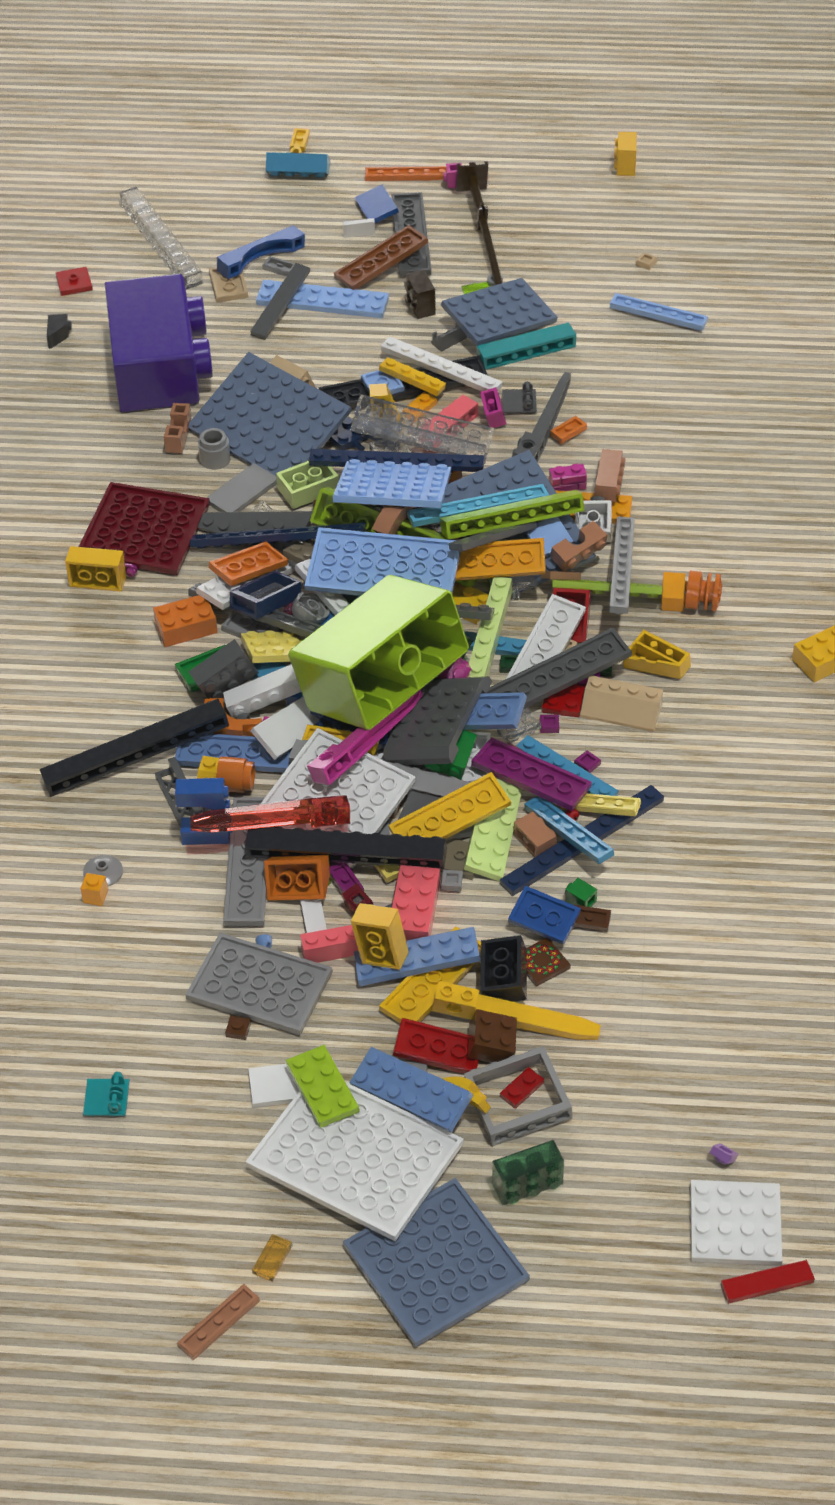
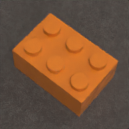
[153,595,218,647]

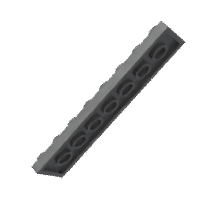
[391,192,432,277]
[487,628,632,709]

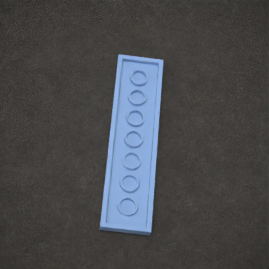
[256,280,389,318]

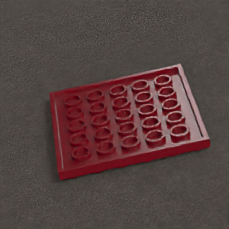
[78,482,210,575]

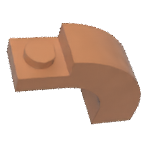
[372,505,414,535]

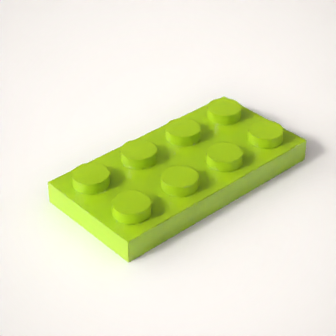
[286,1044,360,1128]

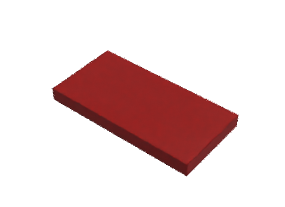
[393,1018,479,1074]

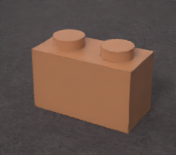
[514,812,557,857]

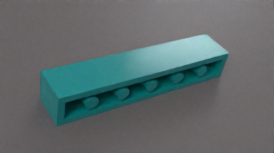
[477,322,576,370]

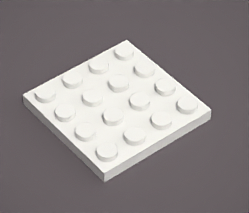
[691,1180,782,1266]

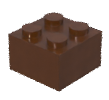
[467,1009,517,1063]

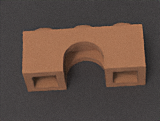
[164,403,192,453]
[550,520,607,571]

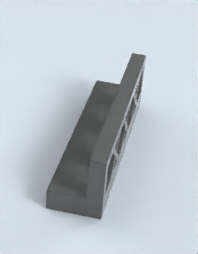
[155,757,203,828]

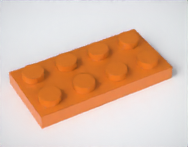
[209,542,288,586]

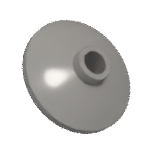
[83,855,123,886]

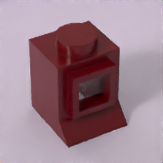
[341,883,374,915]

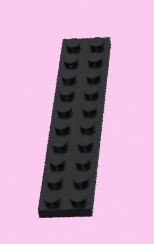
[318,355,488,409]

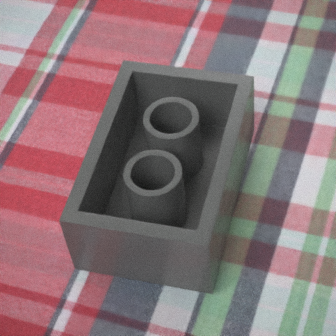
[189,639,259,699]

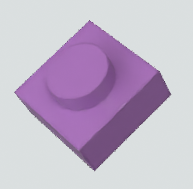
[710,1143,739,1165]

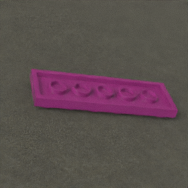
[471,737,592,811]

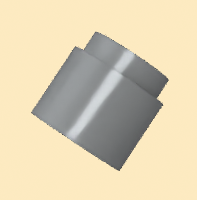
[198,428,231,470]

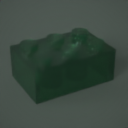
[492,1140,564,1206]

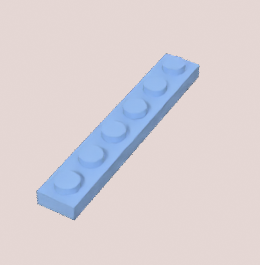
[610,293,708,331]

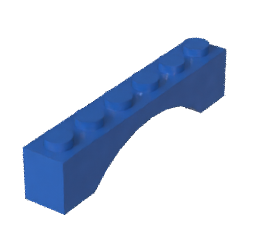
[217,225,305,279]

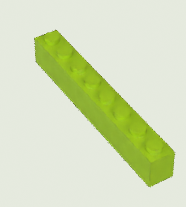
[440,490,585,540]

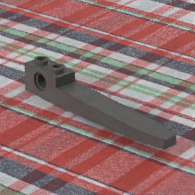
[512,372,571,463]

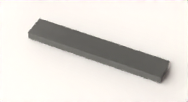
[250,263,310,340]
[449,521,537,551]

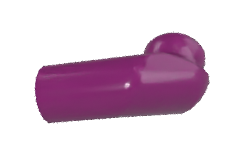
[125,563,138,577]

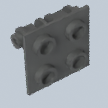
[502,381,537,413]

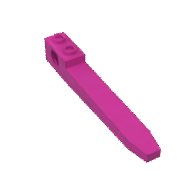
[307,689,422,785]

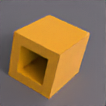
[80,873,108,906]

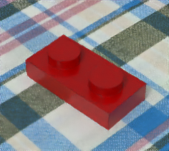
[500,1067,544,1109]

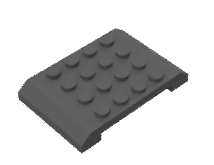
[384,676,492,765]

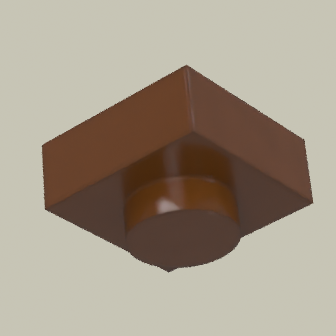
[225,1016,251,1040]

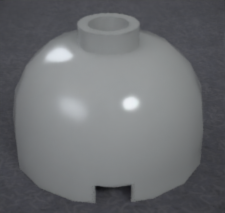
[292,592,330,625]

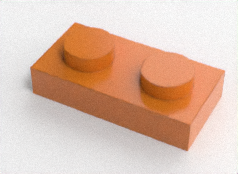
[550,416,587,444]

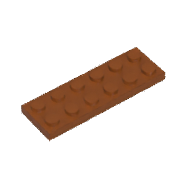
[334,225,429,290]

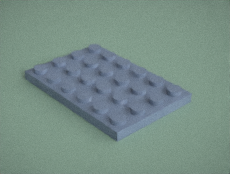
[441,278,558,346]

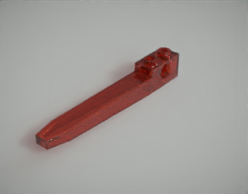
[189,795,350,833]

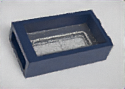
[230,570,301,619]

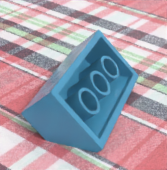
[266,152,331,178]

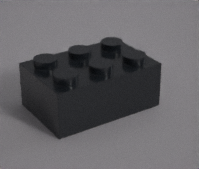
[480,935,527,1002]

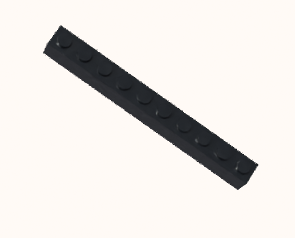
[39,698,229,797]
[245,825,447,869]

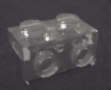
[497,706,542,742]

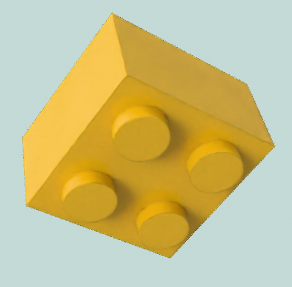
[614,132,637,176]

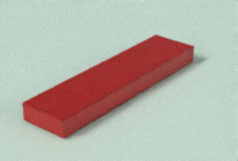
[721,1260,815,1304]

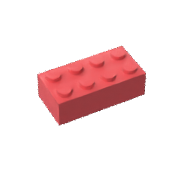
[392,864,440,941]

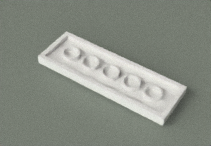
[196,558,296,610]
[506,594,586,679]

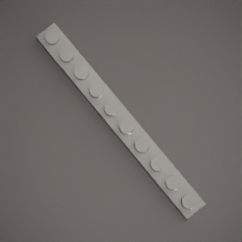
[609,517,635,615]

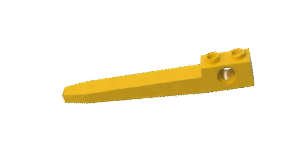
[432,981,601,1040]

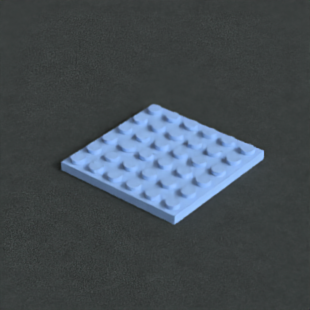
[333,459,451,508]

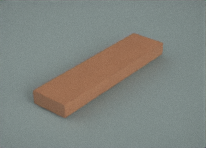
[177,1284,260,1360]

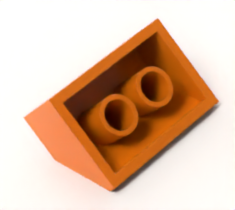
[264,855,330,900]

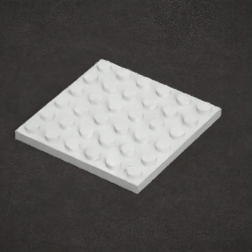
[253,728,416,868]

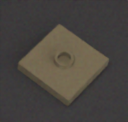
[440,838,475,880]

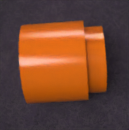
[216,756,256,793]

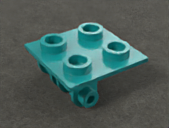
[83,1072,130,1116]

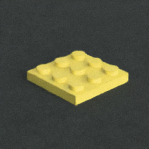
[241,630,301,663]

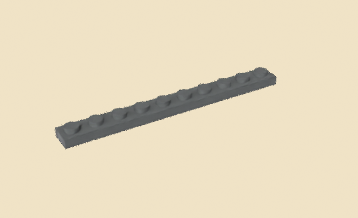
[188,583,321,637]

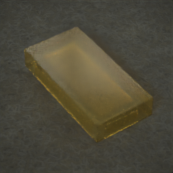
[252,1234,292,1282]

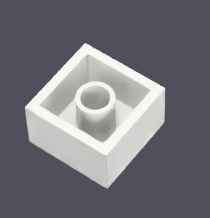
[575,500,612,542]

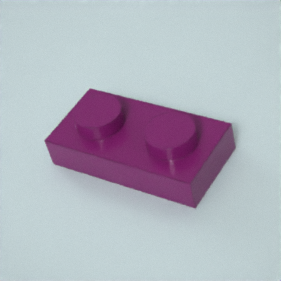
[330,863,364,893]

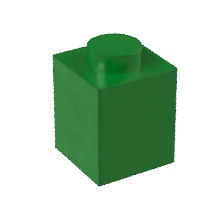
[565,878,597,907]

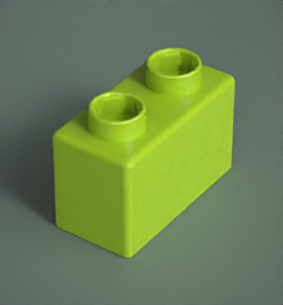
[288,575,469,730]

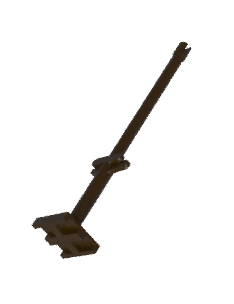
[455,161,503,285]

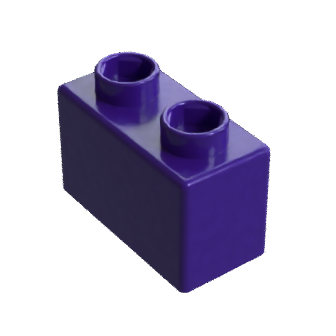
[105,274,213,412]

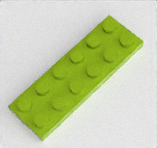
[552,579,663,598]

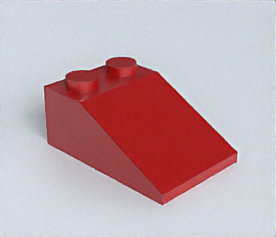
[553,588,591,643]

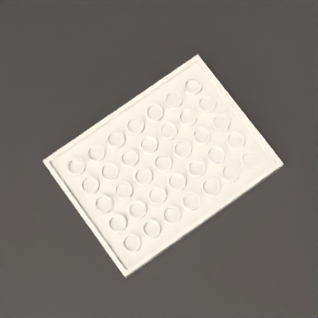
[246,1083,464,1241]

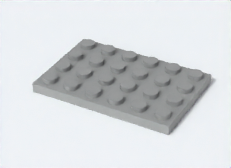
[186,933,333,1035]

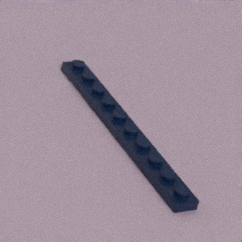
[309,449,484,472]
[190,523,366,549]
[500,785,664,897]

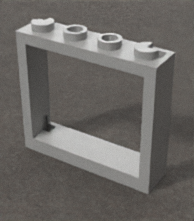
[464,1046,573,1147]

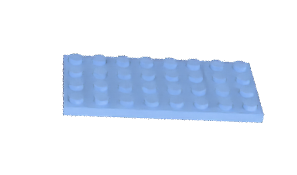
[304,527,461,596]

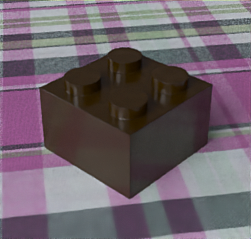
[404,270,436,319]

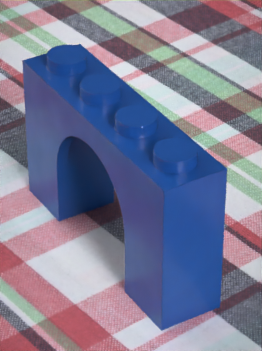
[175,778,233,845]

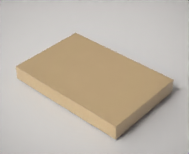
[209,267,249,303]

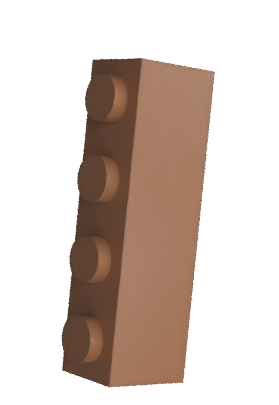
[595,449,626,502]

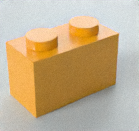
[661,572,688,612]

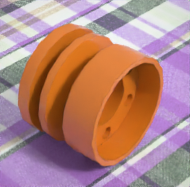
[685,570,723,611]

